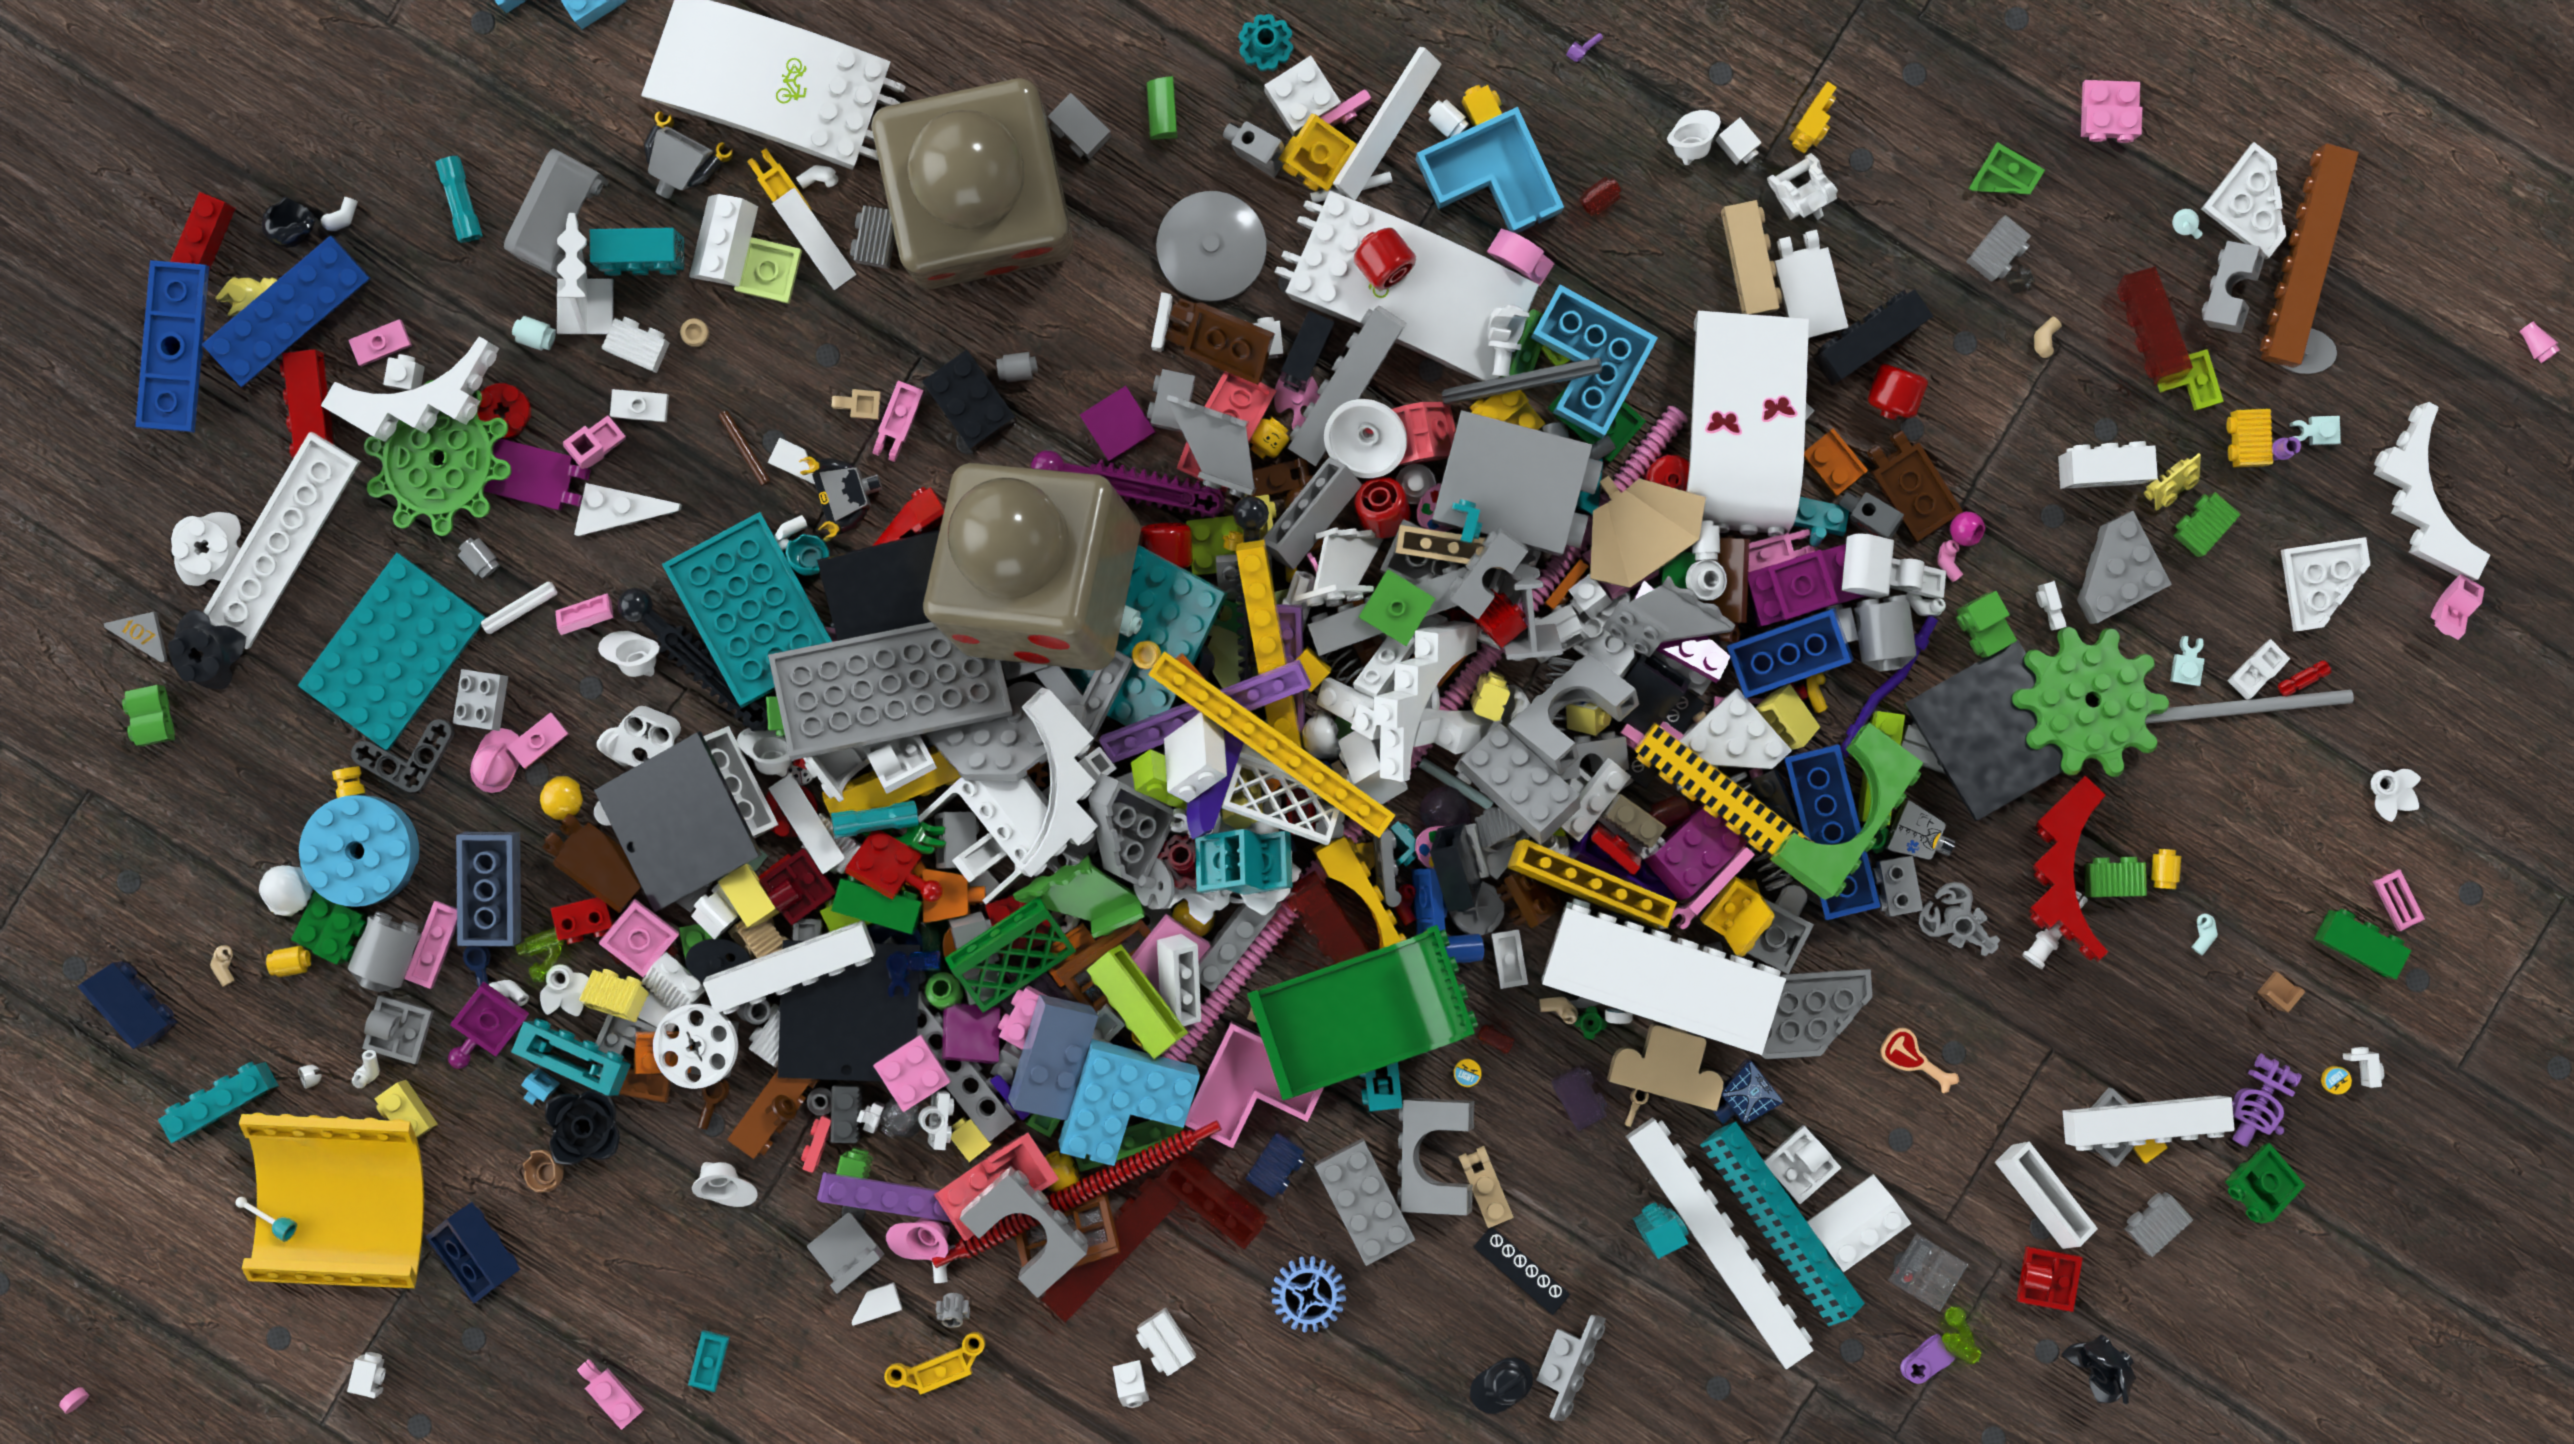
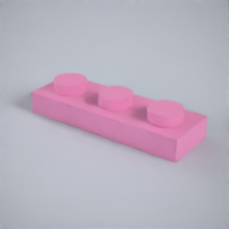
[405,901,457,989]

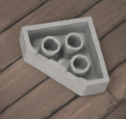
[2077,511,2172,624]
[1088,773,1176,888]

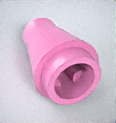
[2519,321,2560,364]

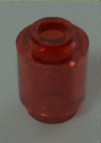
[1579,177,1622,216]
[1648,795,1691,829]

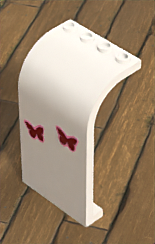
[1686,311,1809,537]

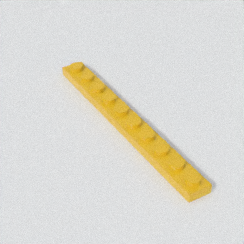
[1148,651,1395,838]

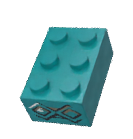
[590,228,684,276]

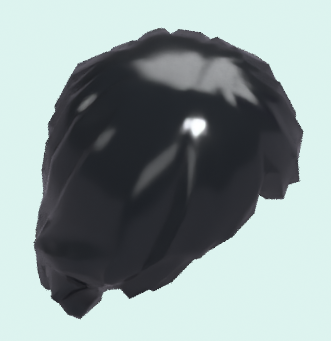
[262,197,317,248]

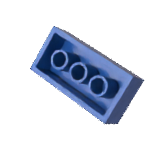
[1727,608,1854,698]

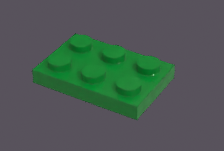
[1547,385,1646,463]

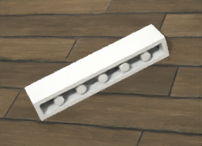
[703,920,876,1014]
[2063,1095,2235,1151]

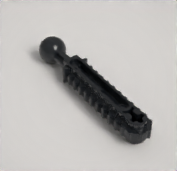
[1233,496,1269,682]
[617,587,768,732]

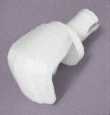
[1488,305,1530,376]

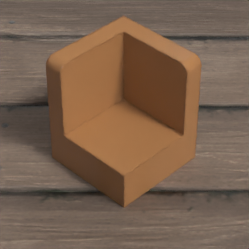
[2257,971,2305,1013]

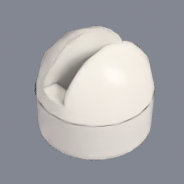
[298,1065,322,1089]

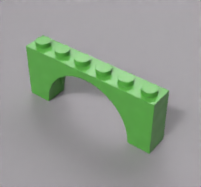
[1771,723,1923,900]

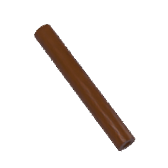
[718,410,771,486]

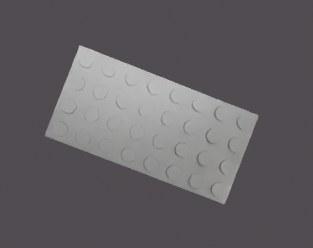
[768,622,1012,761]

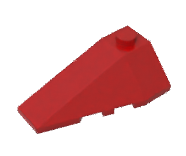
[873,487,945,546]

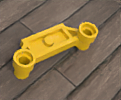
[884,1332,985,1395]

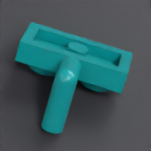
[1793,497,1849,547]

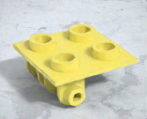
[2144,454,2201,511]

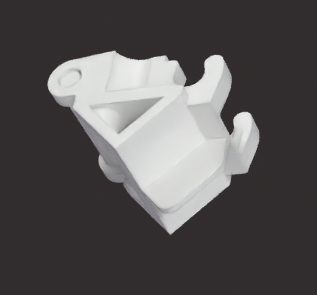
[1767,153,1838,220]

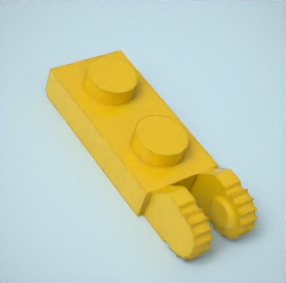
[747,148,812,211]

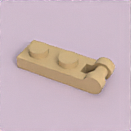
[1458,1146,1514,1228]

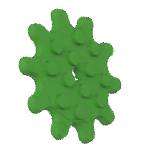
[364,380,512,536]
[2012,626,2169,777]

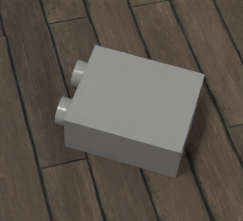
[1432,410,1603,557]

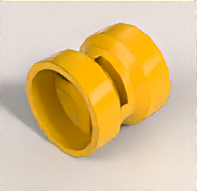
[332,766,365,798]

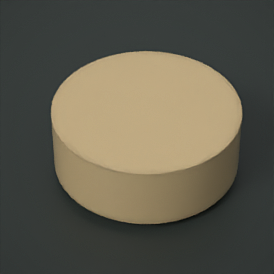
[680,318,709,347]

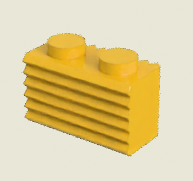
[2226,409,2273,468]

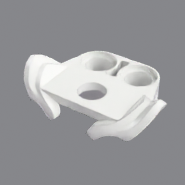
[597,706,681,767]

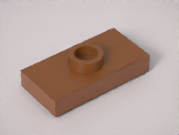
[619,1067,672,1103]

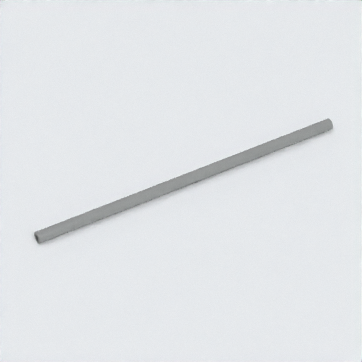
[2145,689,2354,724]

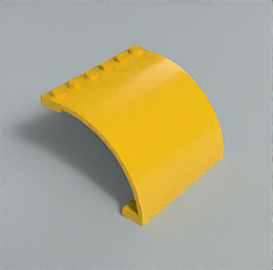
[239,1113,424,1288]

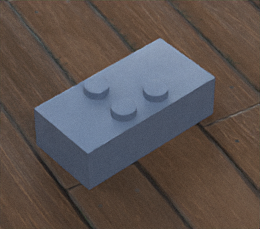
[456,832,521,946]
[1008,994,1099,1121]

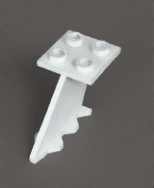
[557,213,613,334]
[1295,528,1383,607]

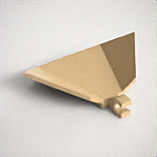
[1590,475,1706,588]

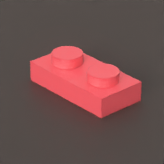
[801,1114,831,1173]

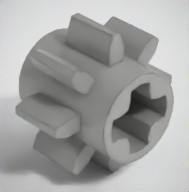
[936,1293,970,1328]

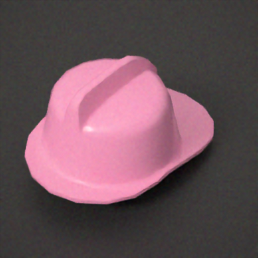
[470,728,520,793]
[886,1218,950,1260]

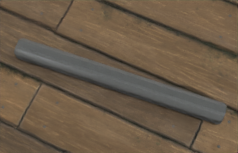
[1442,358,1603,405]

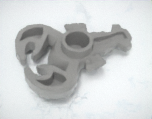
[1918,882,2000,956]

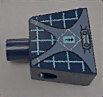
[1713,1058,1784,1124]

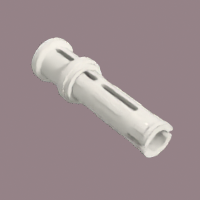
[2022,891,2088,969]

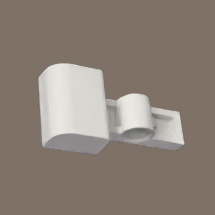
[1842,534,1946,599]
[1353,614,1448,698]

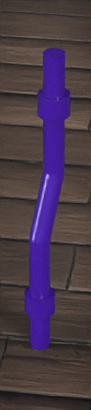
[1840,616,1938,759]

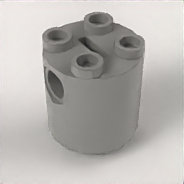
[1854,595,1917,672]
[348,911,422,992]

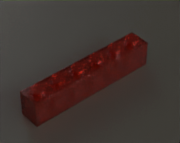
[1041,1175,1181,1322]

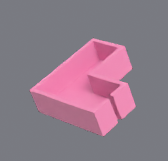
[1185,1021,1324,1148]

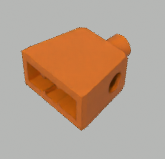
[923,869,986,923]

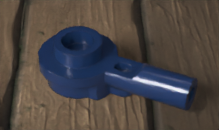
[463,946,491,987]

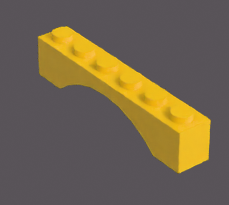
[1312,835,1406,949]

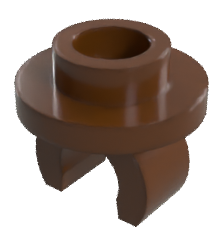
[765,1095,796,1126]

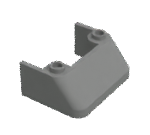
[504,148,609,279]

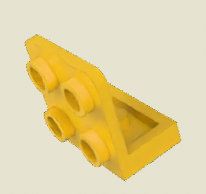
[1700,876,1774,957]

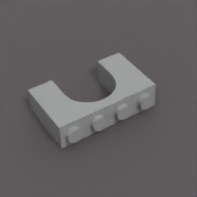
[1509,653,1639,776]
[1397,1098,1474,1215]
[960,1166,1088,1298]

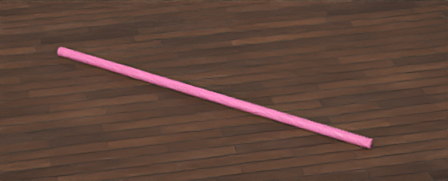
[1162,406,1688,1062]

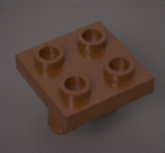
[1496,871,1563,928]

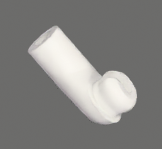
[352,1050,380,1088]

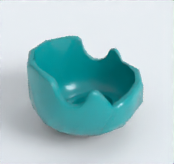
[785,534,829,576]

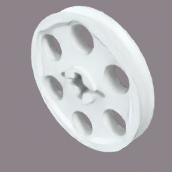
[653,1004,738,1089]

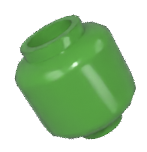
[925,972,964,1011]

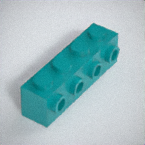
[158,1061,279,1144]
[1633,1202,1689,1259]

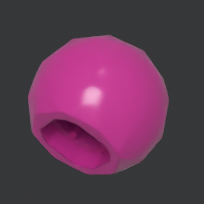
[1950,511,1985,547]

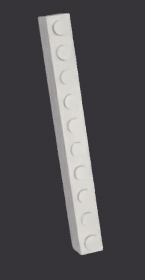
[1626,1117,1814,1369]

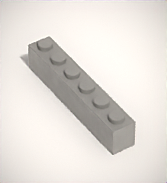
[1288,305,1407,466]
[1307,564,1467,656]

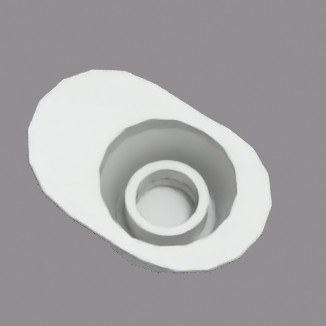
[1667,110,1721,165]
[598,631,660,677]
[737,728,791,777]
[692,1162,758,1207]

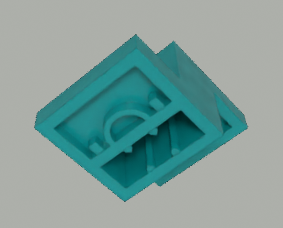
[1195,829,1293,895]

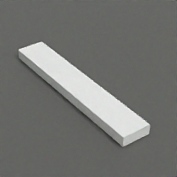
[1333,47,1442,200]

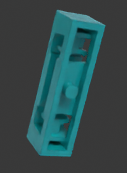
[511,1018,631,1096]
[1360,1062,1403,1111]

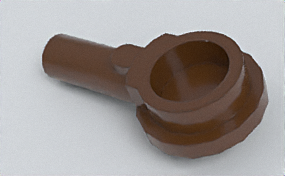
[697,1078,730,1130]

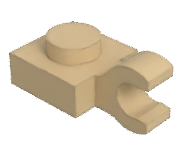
[831,389,881,420]

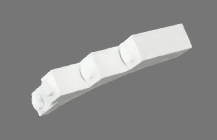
[321,337,499,442]
[2374,402,2490,581]
[1374,620,1477,782]
[1316,678,1502,754]
[1016,688,1098,877]
[952,747,1117,883]

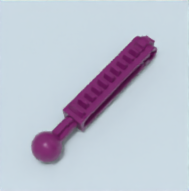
[1030,450,1227,518]

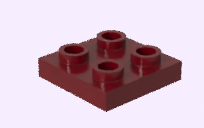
[759,848,837,926]

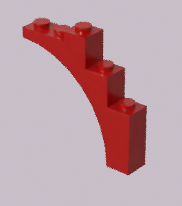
[2029,776,2108,962]

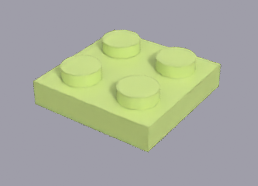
[734,237,802,304]

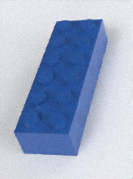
[201,236,371,387]
[1785,744,1881,920]

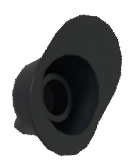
[1470,1358,1533,1414]

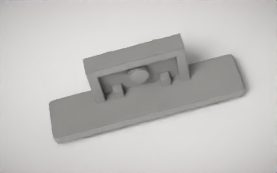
[1536,1315,1606,1421]

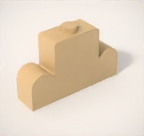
[1607,1024,1723,1111]

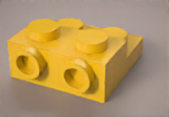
[1788,81,1837,153]
[1278,113,1357,192]
[1469,390,1546,430]

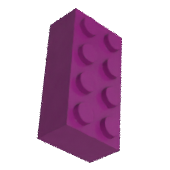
[1748,544,1864,628]

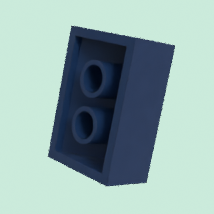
[77,961,177,1049]
[425,1202,520,1304]

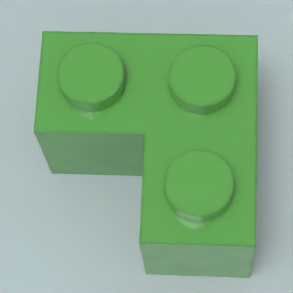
[1956,591,2017,658]

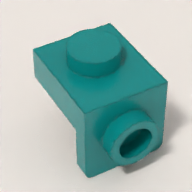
[1451,499,1483,544]
[1389,821,1417,867]

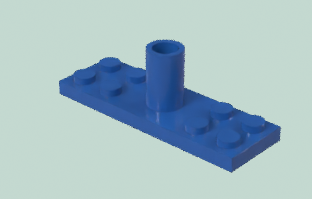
[135,260,209,433]
[1411,868,1484,963]

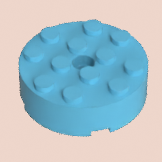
[299,795,419,907]

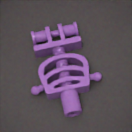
[2232,1053,2302,1147]

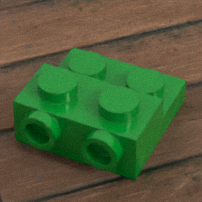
[291,891,368,965]
[2225,1143,2306,1224]

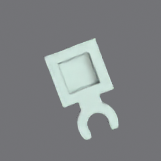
[2289,416,2341,445]
[2170,636,2204,686]

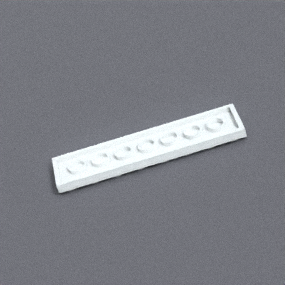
[203,432,361,649]

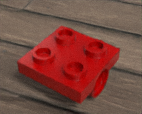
[2016,1246,2083,1312]

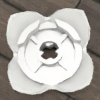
[171,512,241,586]

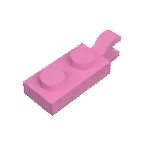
[577,1359,644,1430]

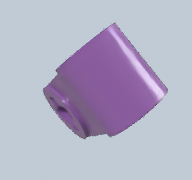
[1900,1334,1956,1384]

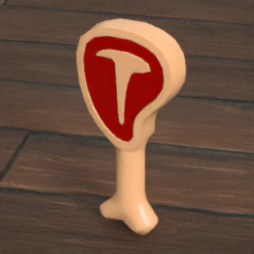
[1880,1028,1959,1093]

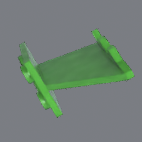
[1013,855,1144,939]

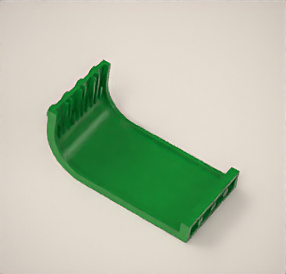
[1247,925,1478,1101]

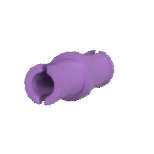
[2272,437,2301,461]

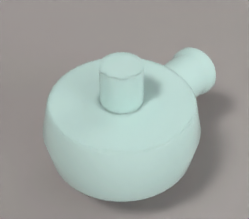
[2172,209,2203,239]

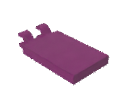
[484,439,591,511]

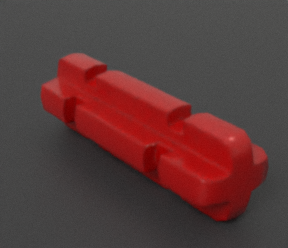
[2277,661,2332,696]

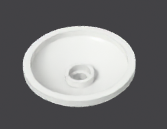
[1324,399,1407,478]

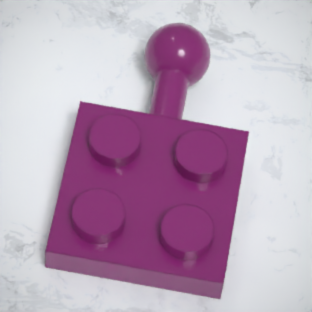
[448,981,529,1069]

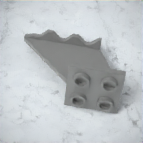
[1167,395,1257,498]
[1504,554,1563,661]
[1602,576,1735,658]

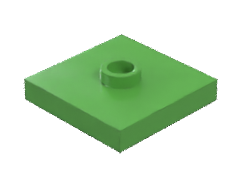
[1359,569,1436,646]

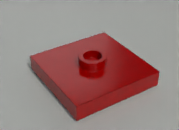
[1591,821,1641,874]

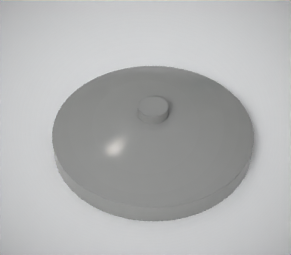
[1156,191,1266,302]

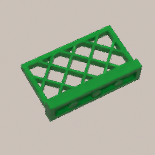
[945,897,1076,1013]

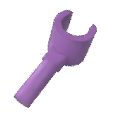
[1566,33,1603,62]

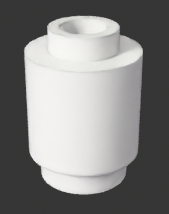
[1428,99,1469,138]
[1692,520,1720,561]

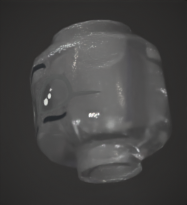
[879,1097,919,1138]

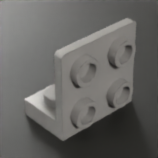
[807,1212,884,1294]

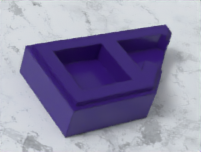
[990,1074,1030,1120]

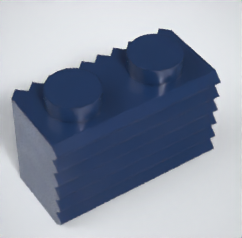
[1246,1131,1306,1198]

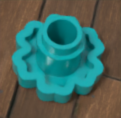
[1238,14,1293,72]

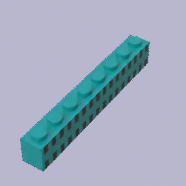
[1700,1121,1865,1326]

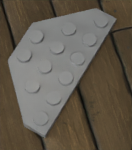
[923,705,1087,781]
[1759,969,1872,1059]

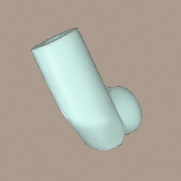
[2191,914,2218,956]

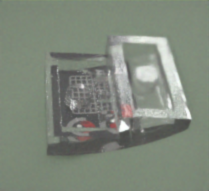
[1888,1233,1968,1312]

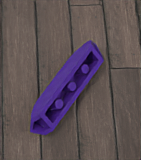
[1186,728,1244,840]

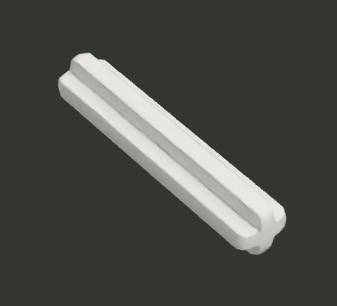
[481,582,557,634]

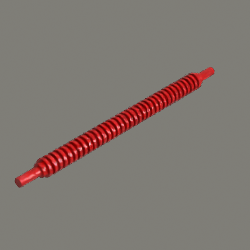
[932,1120,1222,1268]

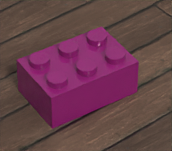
[1643,804,1748,901]

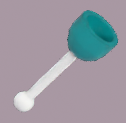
[236,1197,297,1242]

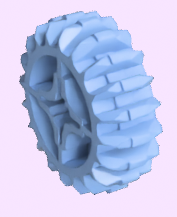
[1271,1256,1346,1332]

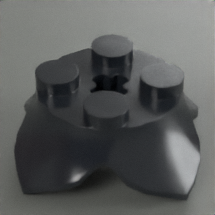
[168,609,246,689]
[545,1090,620,1165]
[2062,1335,2136,1404]

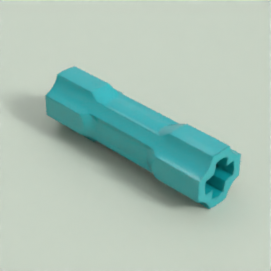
[435,156,483,243]
[831,801,918,839]

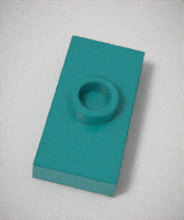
[688,1330,730,1392]

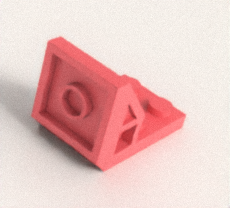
[1177,371,1277,493]
[1355,402,1456,477]
[934,1133,1059,1241]

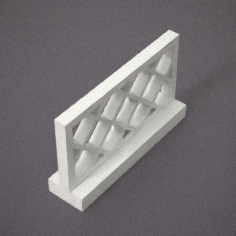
[1222,743,1350,845]

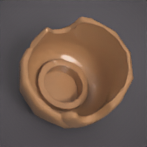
[523,1150,564,1193]

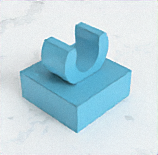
[521,1067,560,1105]

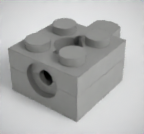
[1747,885,1814,974]

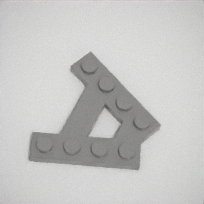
[1001,650,1133,759]

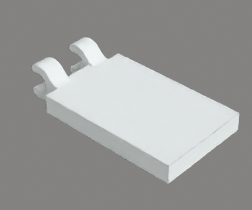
[1774,230,1848,338]

